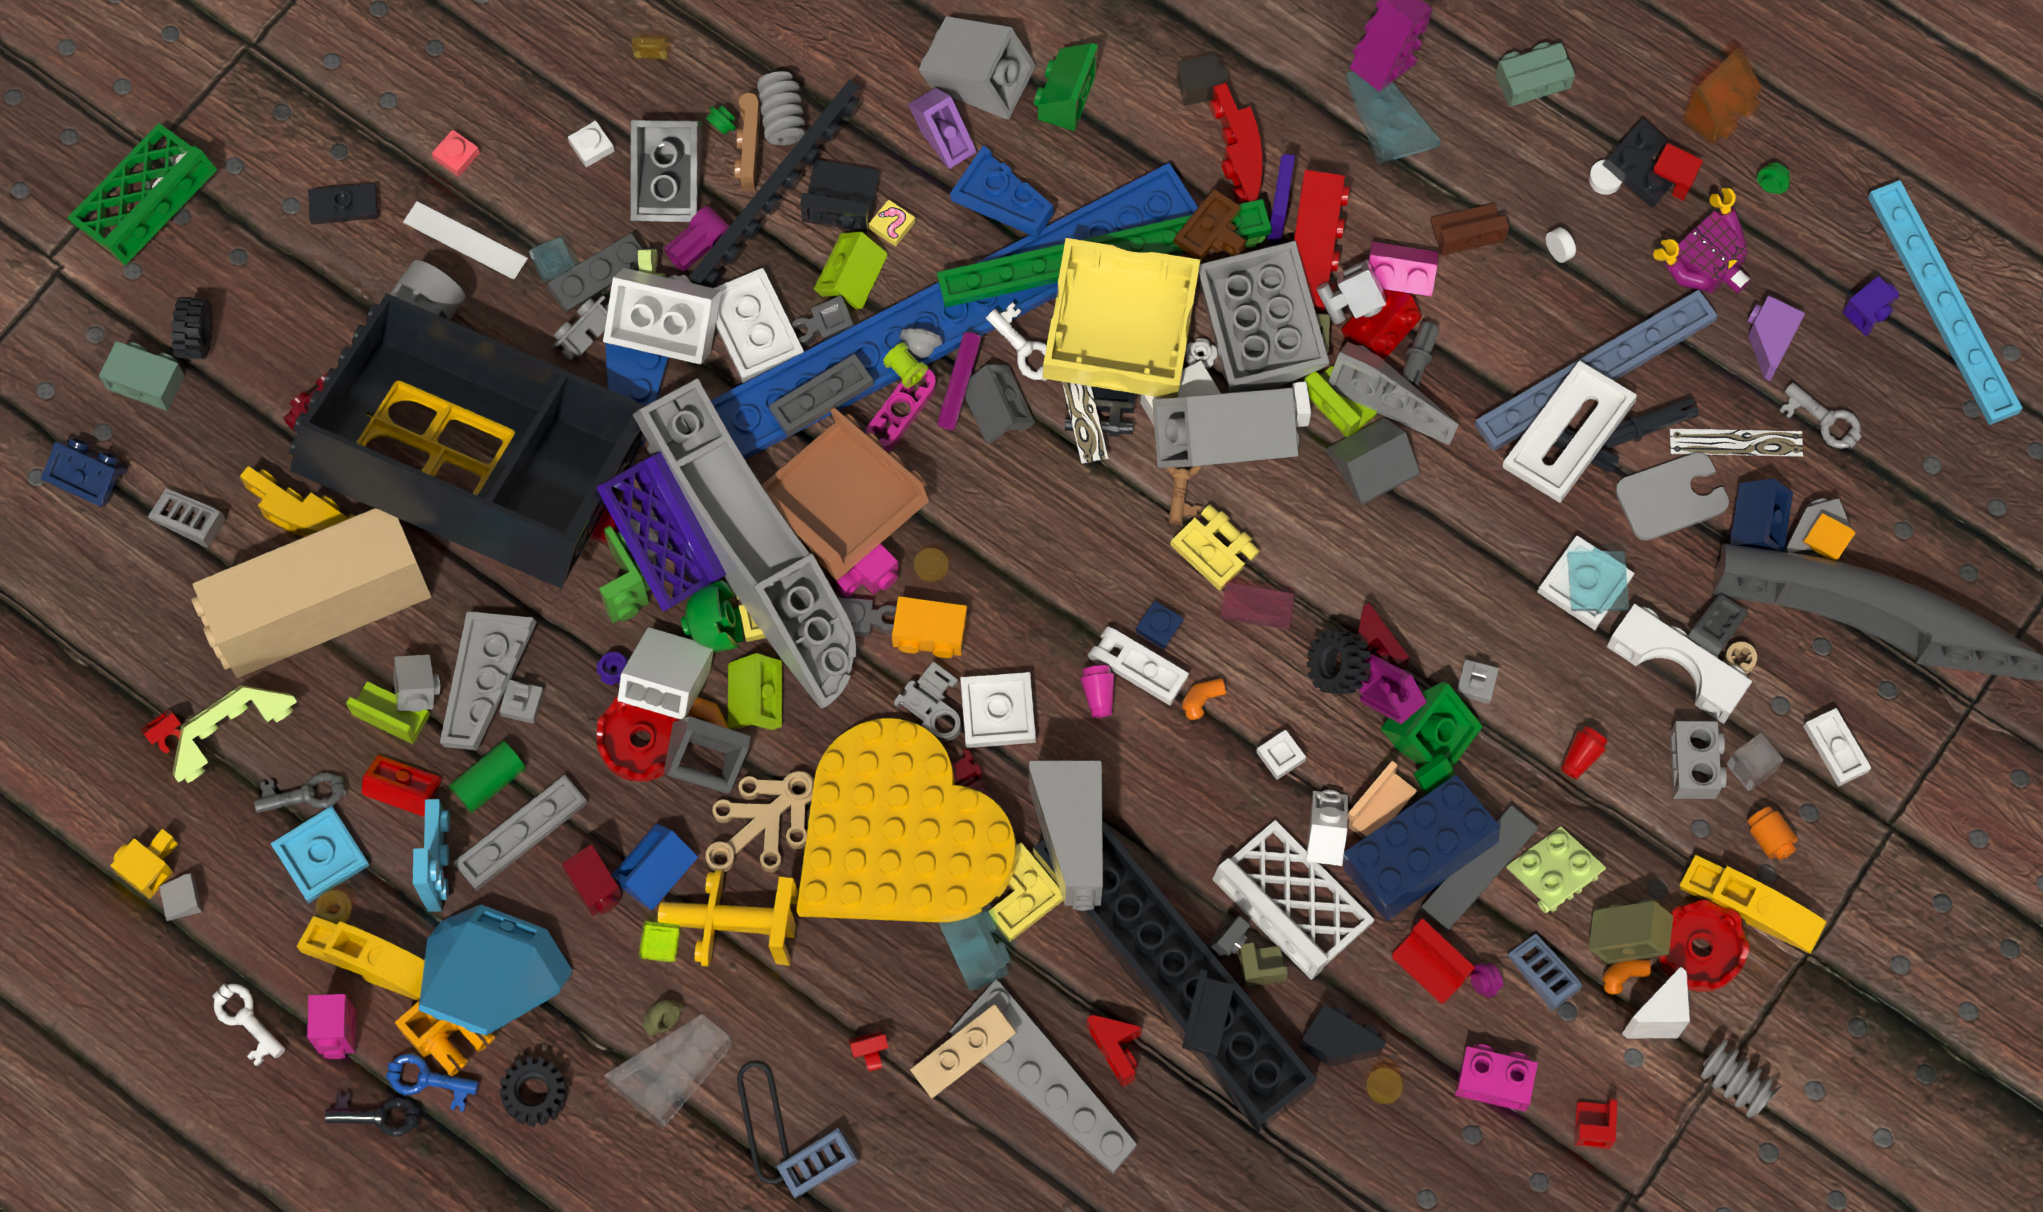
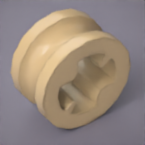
[1723,642,1757,674]

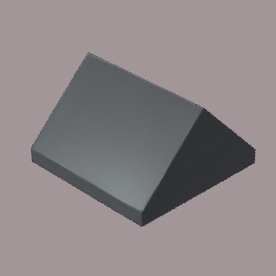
[1326,418,1420,506]

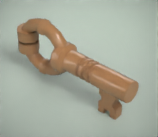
[1167,466,1202,525]

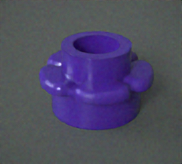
[596,652,629,685]

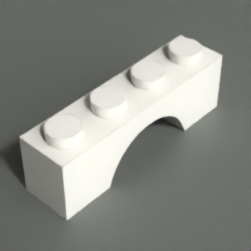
[1607,604,1752,724]

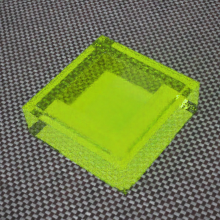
[639,921,680,963]

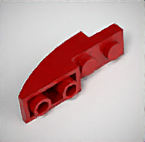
[1209,83,1262,204]

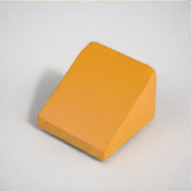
[1802,513,1856,561]

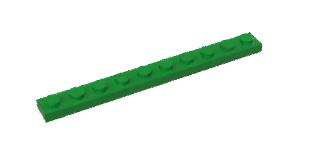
[937,199,1271,308]

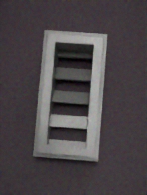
[148,488,226,548]

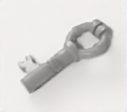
[1780,383,1862,449]

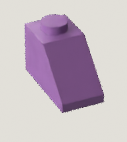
[908,88,977,169]
[1748,296,1805,381]

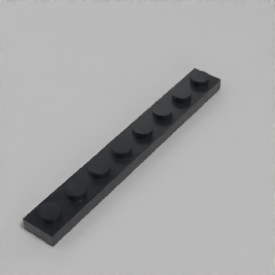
[689,79,861,288]

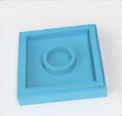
[271,806,370,904]

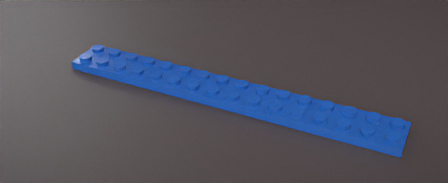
[710,163,1198,460]

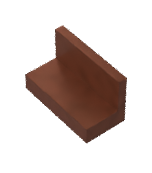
[1430,203,1509,256]

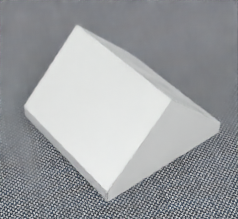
[1622,967,1690,1039]

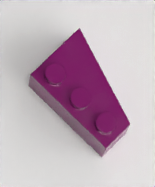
[1350,0,1433,92]

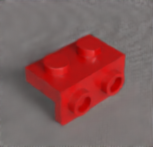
[1341,289,1422,360]

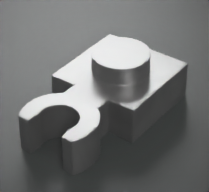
[791,295,855,346]
[838,597,896,637]

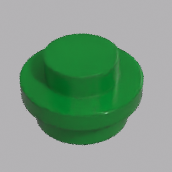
[706,105,736,135]
[1757,163,1790,194]

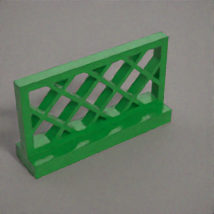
[67,123,217,265]

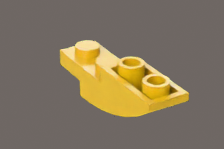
[240,466,355,537]
[1679,855,1827,954]
[297,916,424,1001]

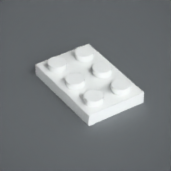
[714,268,804,383]

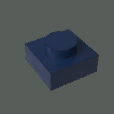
[1136,601,1184,650]

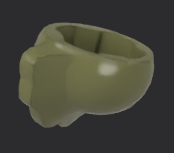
[643,1000,684,1036]

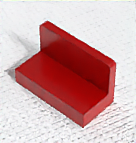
[1391,918,1475,1004]

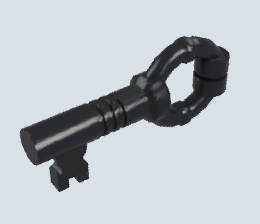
[325,1092,420,1137]

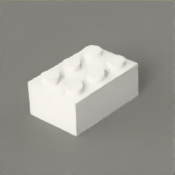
[603,268,721,364]

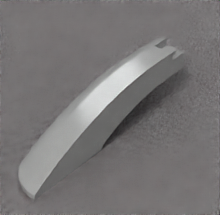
[633,378,856,709]

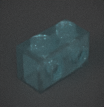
[938,910,1011,992]

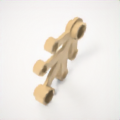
[706,771,814,873]

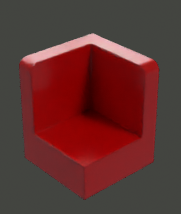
[1653,143,1703,201]
[1574,1099,1617,1149]

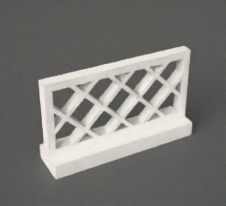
[1212,820,1374,980]

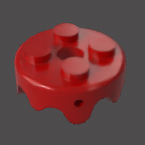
[596,696,681,782]
[1658,900,1749,992]

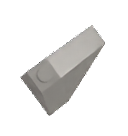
[1328,342,1459,446]

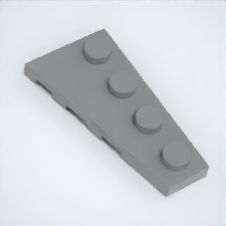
[440,612,537,750]

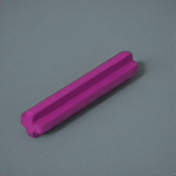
[937,332,981,431]

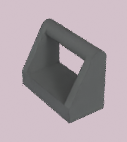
[664,716,751,794]

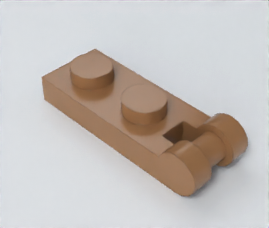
[735,93,760,192]

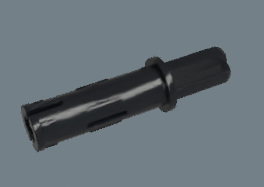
[1604,396,1699,449]

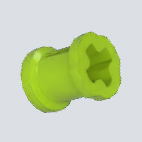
[883,343,928,388]

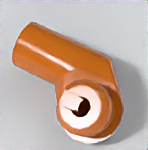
[1182,678,1226,720]
[687,697,730,729]
[1602,959,1651,994]

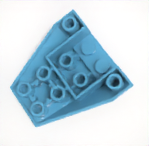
[418,905,573,1036]

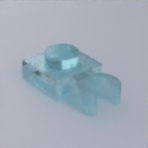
[529,237,575,283]

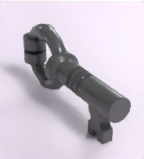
[254,772,346,813]

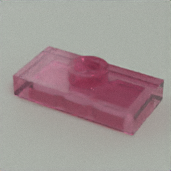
[1220,582,1295,630]

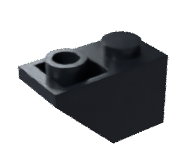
[1299,1004,1386,1067]

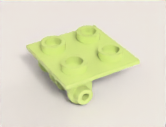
[1506,826,1606,913]

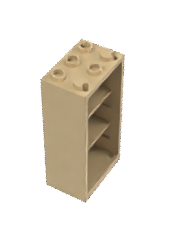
[191,508,431,678]

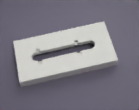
[1503,361,1637,503]

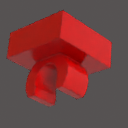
[140,709,181,754]
[848,1030,889,1072]

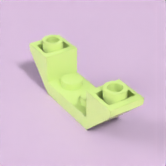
[172,685,297,783]

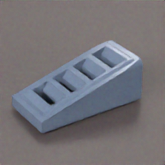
[1507,934,1583,1011]
[776,1128,861,1198]

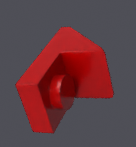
[1086,1015,1142,1087]

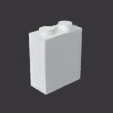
[617,627,713,719]

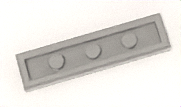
[453,775,588,891]

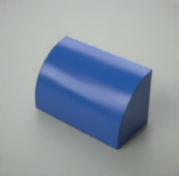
[611,824,698,910]

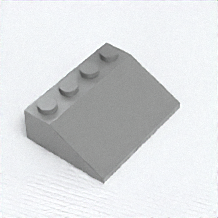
[1198,241,1329,393]

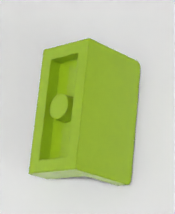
[814,232,887,309]
[1304,366,1377,438]
[728,653,782,730]
[346,681,430,744]

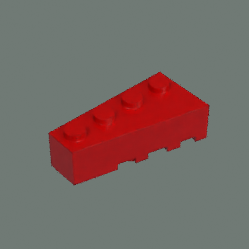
[1293,170,1350,313]

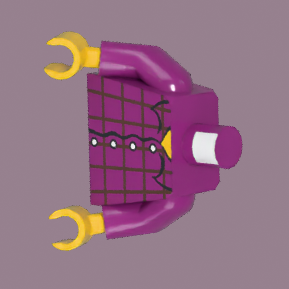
[1653,188,1751,294]

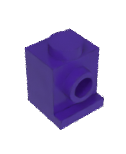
[1843,276,1899,336]

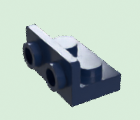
[41,437,128,507]

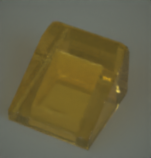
[632,36,669,59]

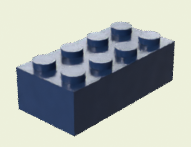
[1343,774,1500,922]

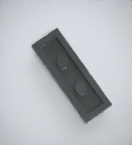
[546,233,643,314]
[769,354,874,437]

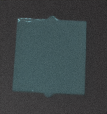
[1567,548,1629,614]

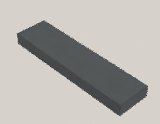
[1420,805,1538,933]

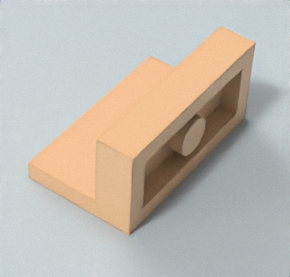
[1347,761,1417,839]

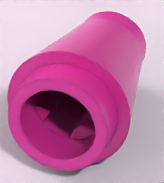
[1080,665,1115,718]

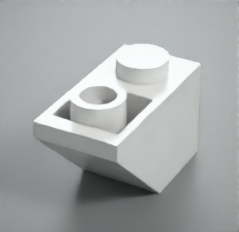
[1307,790,1348,866]

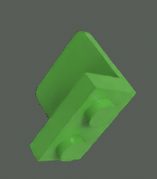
[599,525,650,623]

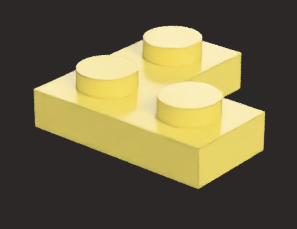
[988,842,1063,942]

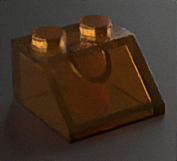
[1683,48,1762,145]

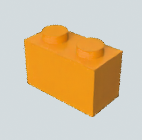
[892,596,967,658]

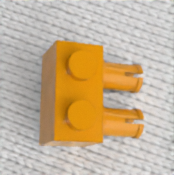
[394,1002,495,1076]

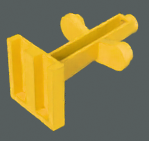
[658,869,799,967]

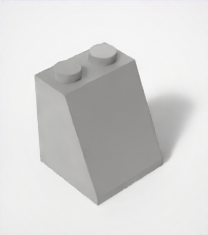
[919,16,1036,119]

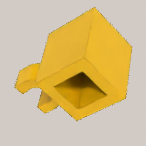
[110,829,178,900]

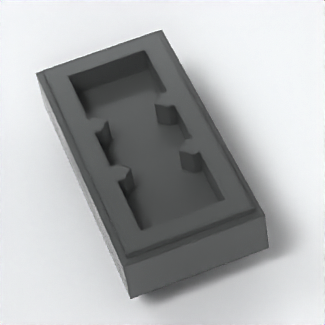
[1688,594,1749,656]

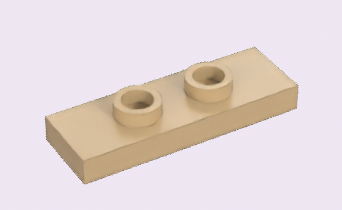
[910,1003,1018,1099]

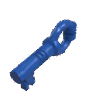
[386,1053,479,1112]

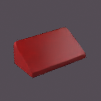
[361,755,442,817]

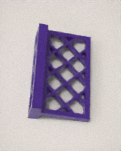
[596,452,726,611]

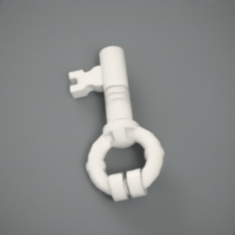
[986,302,1047,381]
[213,983,285,1066]

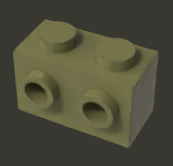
[1589,899,1673,964]

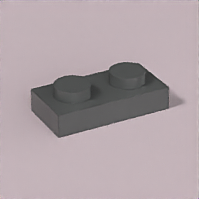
[1206,916,1251,958]

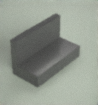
[964,365,1035,444]

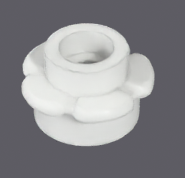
[1185,338,1218,370]

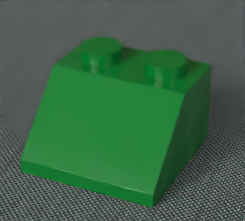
[1034,43,1098,131]

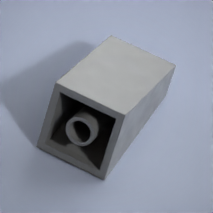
[1152,388,1299,468]
[1029,761,1103,911]

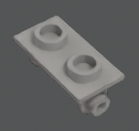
[551,296,609,361]

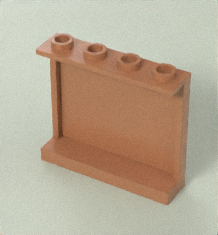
[760,408,929,581]

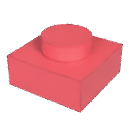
[431,129,480,177]

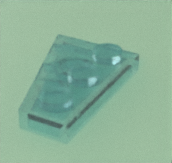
[1345,71,1441,164]

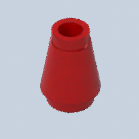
[1560,726,1608,780]

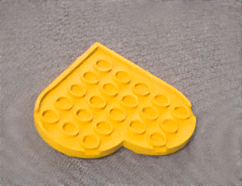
[796,718,1017,922]

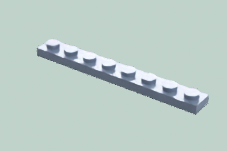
[1474,290,1718,452]

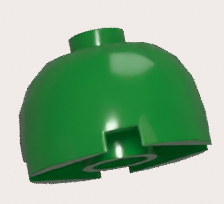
[681,580,744,652]

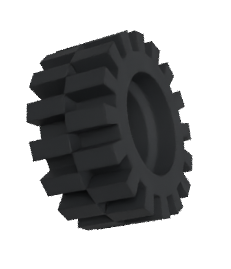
[171,297,213,360]
[1306,630,1371,694]
[499,1057,568,1127]

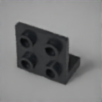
[800,160,880,233]

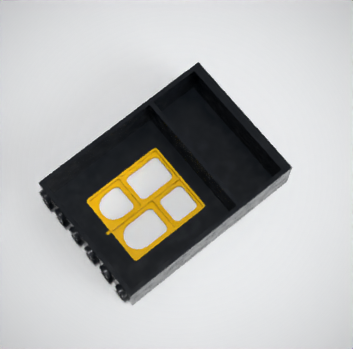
[289,293,645,589]

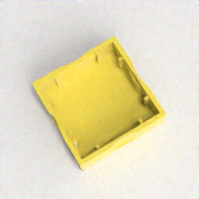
[1043,238,1200,398]

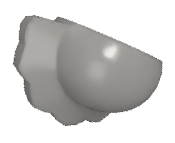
[899,328,942,359]

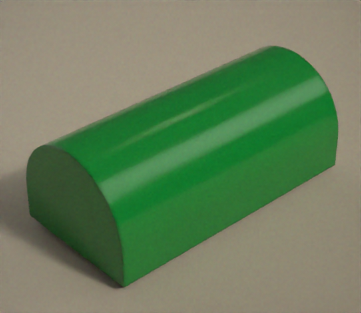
[448,741,526,814]

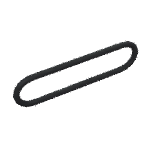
[737,1062,789,1184]

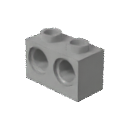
[1670,721,1727,799]

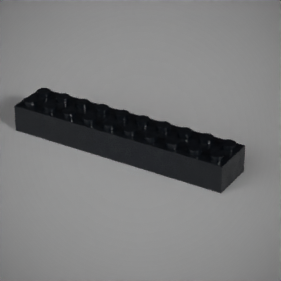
[1033,821,1317,1133]

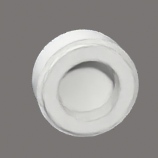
[1589,160,1622,195]
[1546,227,1576,263]

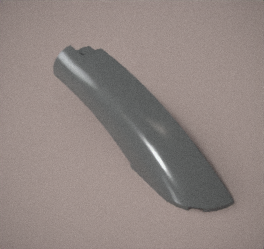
[1712,543,2043,682]

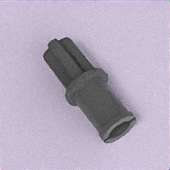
[1401,322,1439,389]

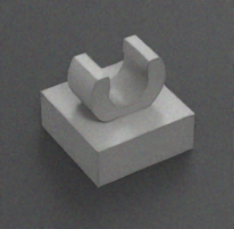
[1456,659,1499,704]
[500,680,544,724]

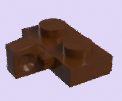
[1173,189,1246,262]

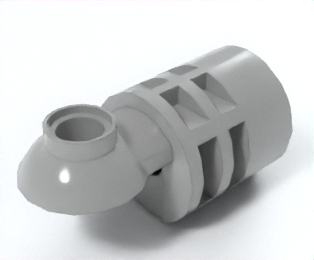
[389,260,465,320]

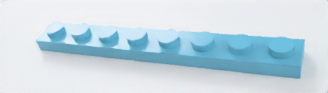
[1868,180,2023,425]

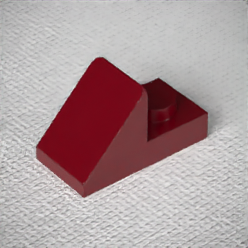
[1357,603,1409,670]

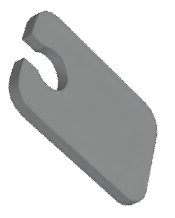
[1615,453,1729,541]

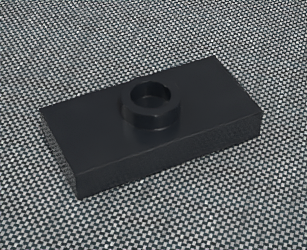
[308,183,378,225]

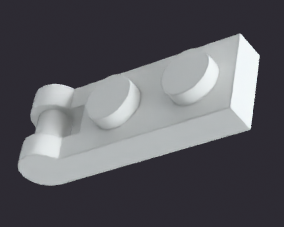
[1088,627,1189,706]

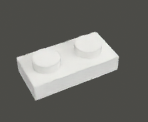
[1803,708,1871,787]

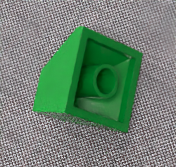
[1381,682,1483,768]

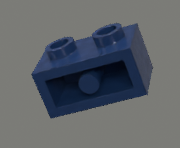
[1730,478,1793,552]

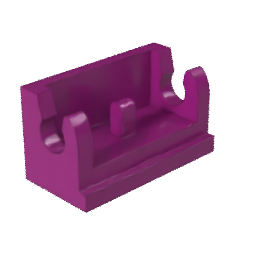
[1358,654,1427,724]

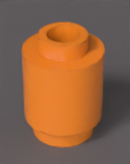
[1747,806,1798,861]

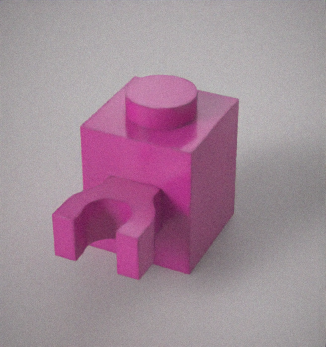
[836,544,899,598]

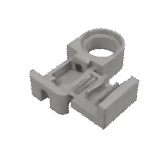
[894,662,962,742]

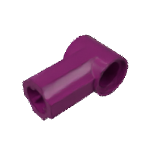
[664,206,730,271]

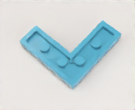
[413,799,450,912]

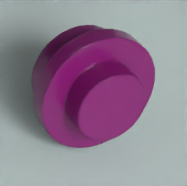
[1471,963,1503,998]

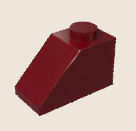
[561,844,622,916]

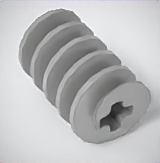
[757,71,806,146]
[1701,1038,1782,1118]

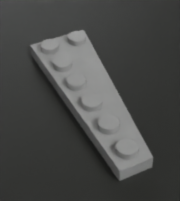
[949,979,1137,1174]

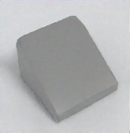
[159,873,202,921]

